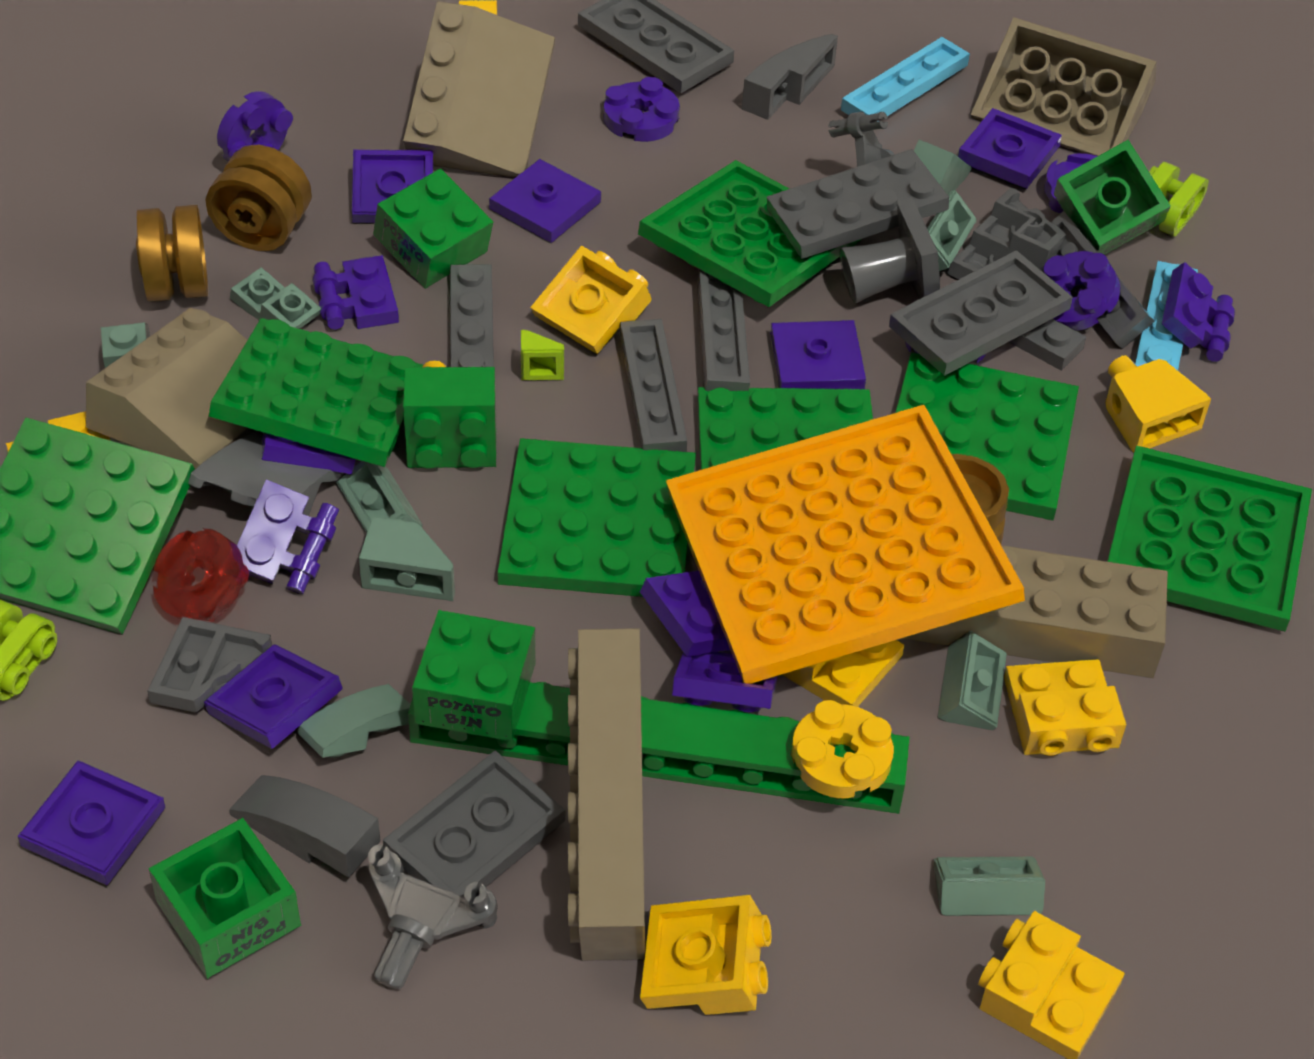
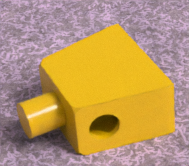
[1105,355,1211,453]

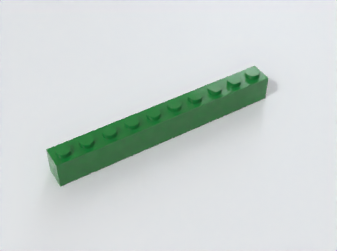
[408,682,910,814]

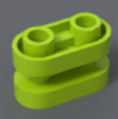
[1149,161,1209,237]
[0,600,57,701]

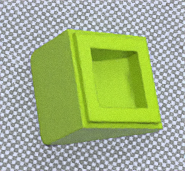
[521,330,564,380]

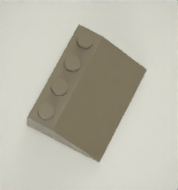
[403,1,555,178]
[971,17,1157,156]
[86,308,254,469]

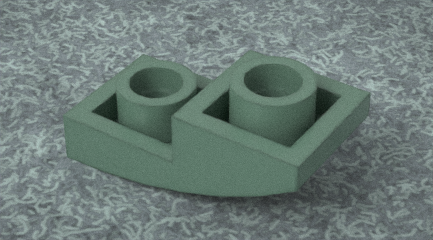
[230,267,321,329]
[298,684,411,758]

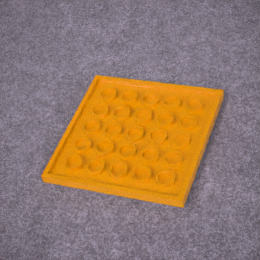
[666,405,1025,684]

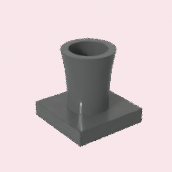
[839,197,940,304]

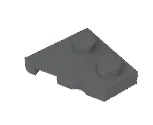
[147,617,272,713]

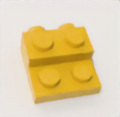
[530,245,652,354]
[782,640,904,707]
[1004,659,1127,756]
[640,895,772,1015]
[978,911,1125,1059]

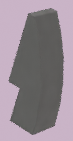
[742,34,838,120]
[229,775,381,877]

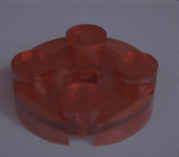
[153,528,249,623]

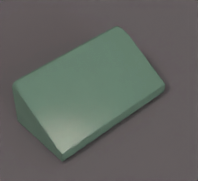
[927,189,977,271]
[337,461,423,533]
[938,631,1007,730]
[934,856,1045,916]

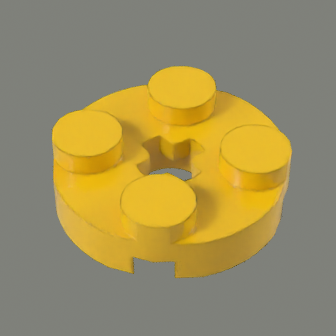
[791,700,894,799]

